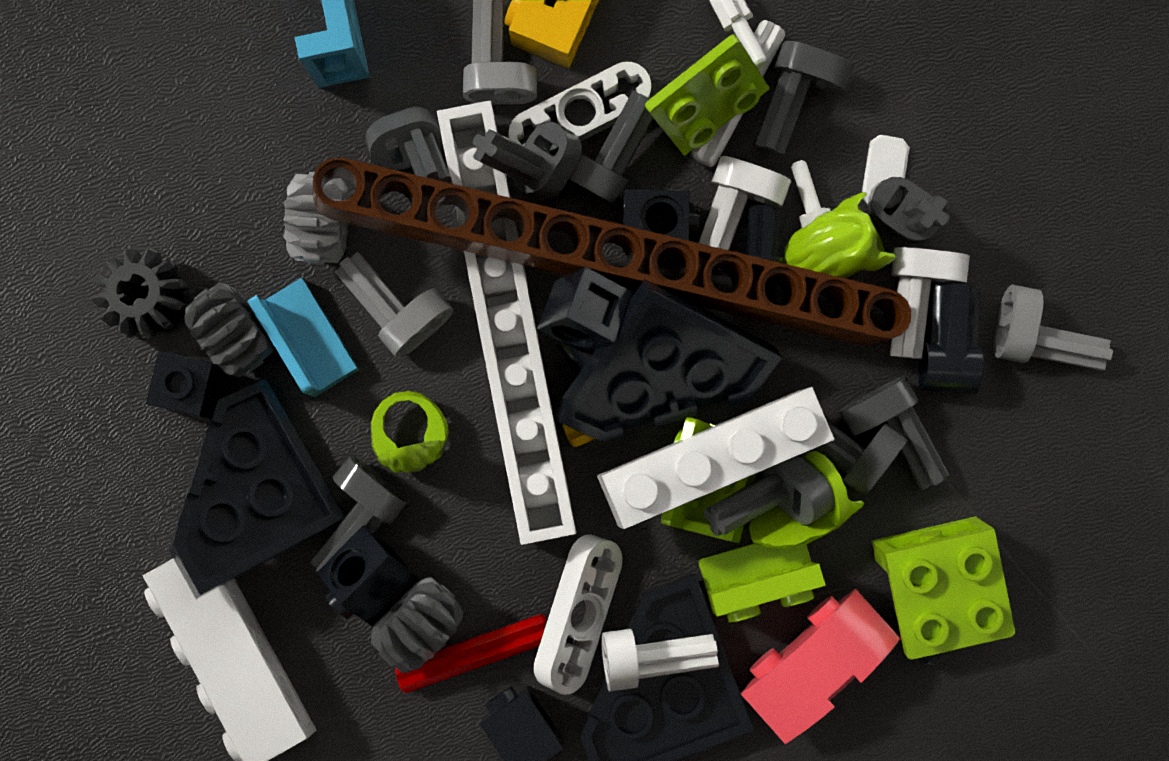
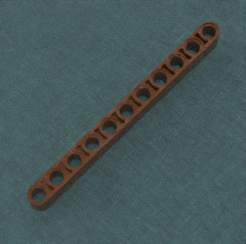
[313,157,911,346]

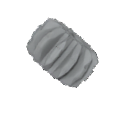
[283,172,349,265]

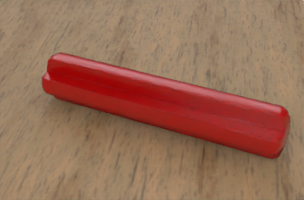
[395,614,547,693]

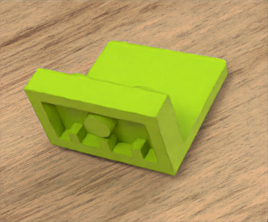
[645,34,770,156]
[871,516,1015,660]

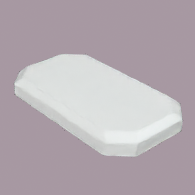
[862,135,910,209]

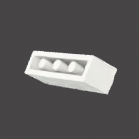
[597,387,834,529]
[142,559,317,761]

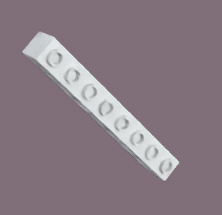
[437,100,577,545]

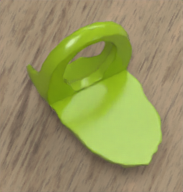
[783,192,896,278]
[371,391,449,473]
[749,451,864,549]

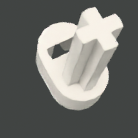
[698,156,791,271]
[890,247,970,359]
[602,629,719,692]

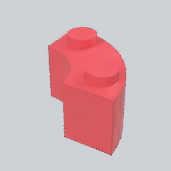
[741,589,901,744]

